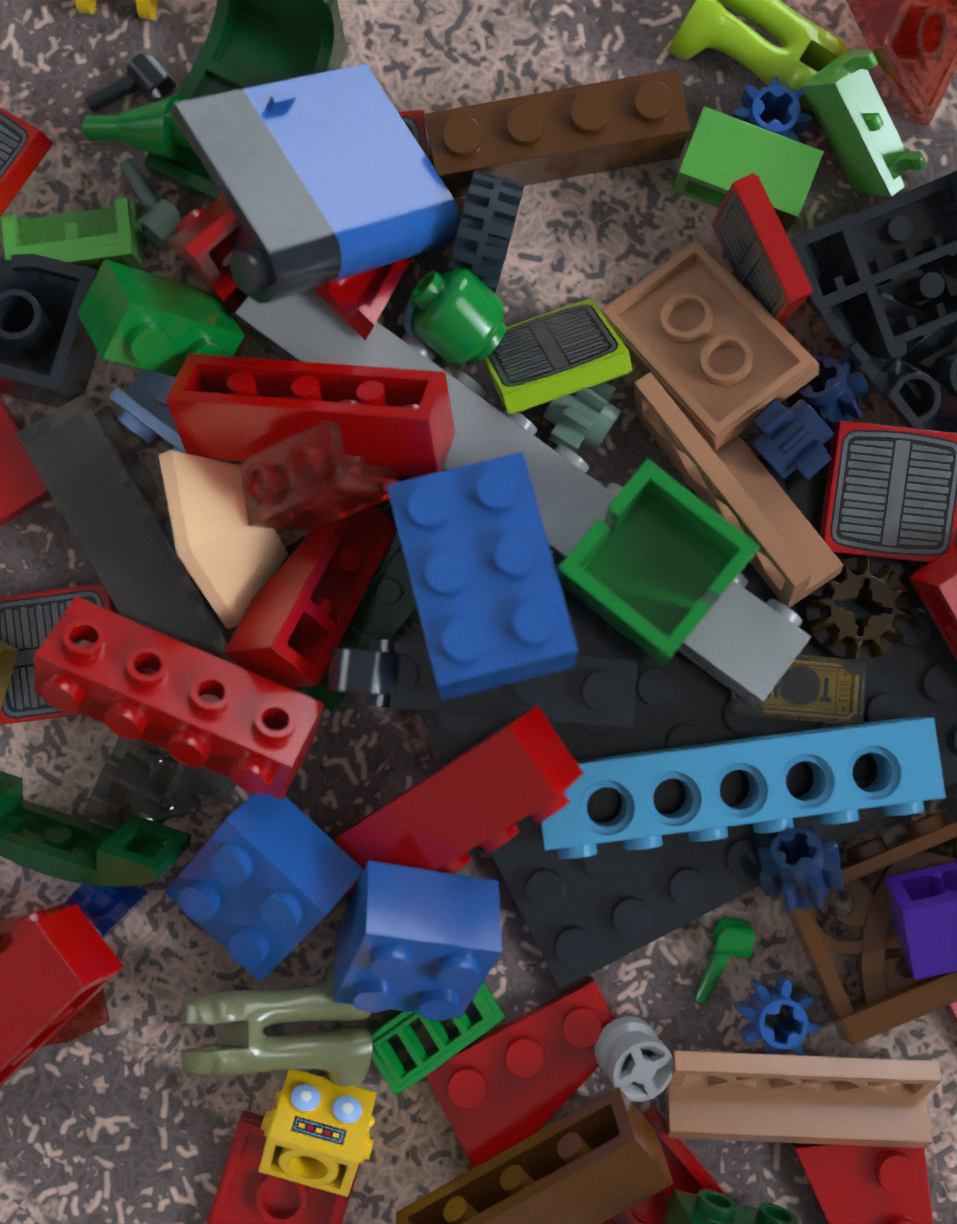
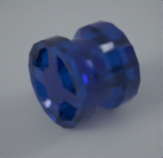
[64,884,149,939]

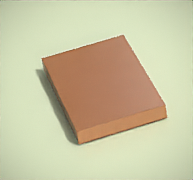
[600,239,819,451]

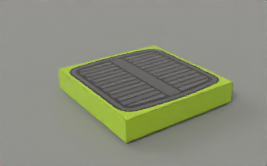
[482,298,633,414]

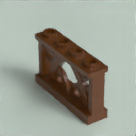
[777,811,957,1045]

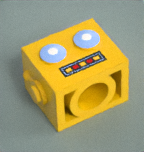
[258,1069,377,1197]

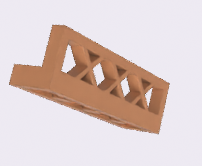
[634,372,844,608]
[665,1050,942,1148]

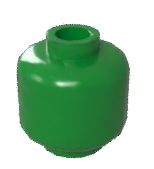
[409,267,506,365]

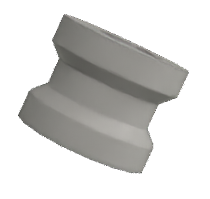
[594,1016,674,1102]

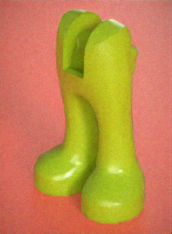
[667,0,849,113]

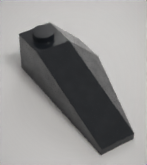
[0,254,98,414]

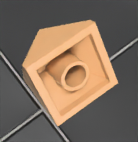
[158,450,288,629]

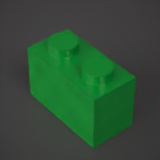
[77,259,245,378]

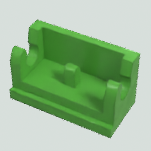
[800,48,927,197]
[672,106,824,234]
[1,197,146,271]

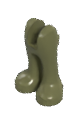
[180,962,373,1087]

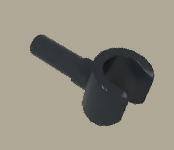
[85,54,176,112]

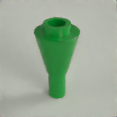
[83,95,194,163]

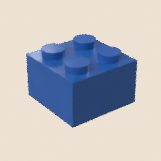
[165,793,364,983]
[333,861,502,1020]

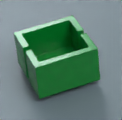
[557,459,760,666]

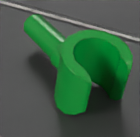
[692,918,755,1004]

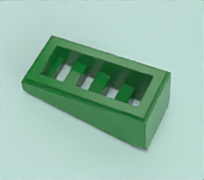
[367,981,506,1096]

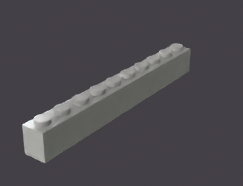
[235,289,811,706]

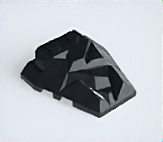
[789,170,957,433]

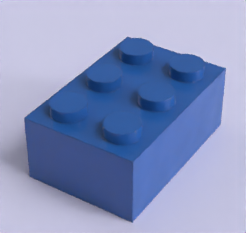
[387,452,578,701]

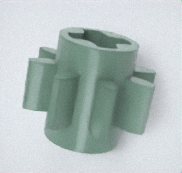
[543,382,622,453]

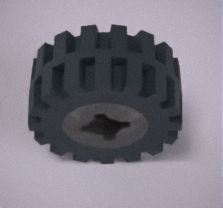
[447,171,524,293]

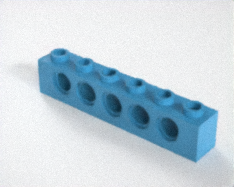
[539,716,946,859]

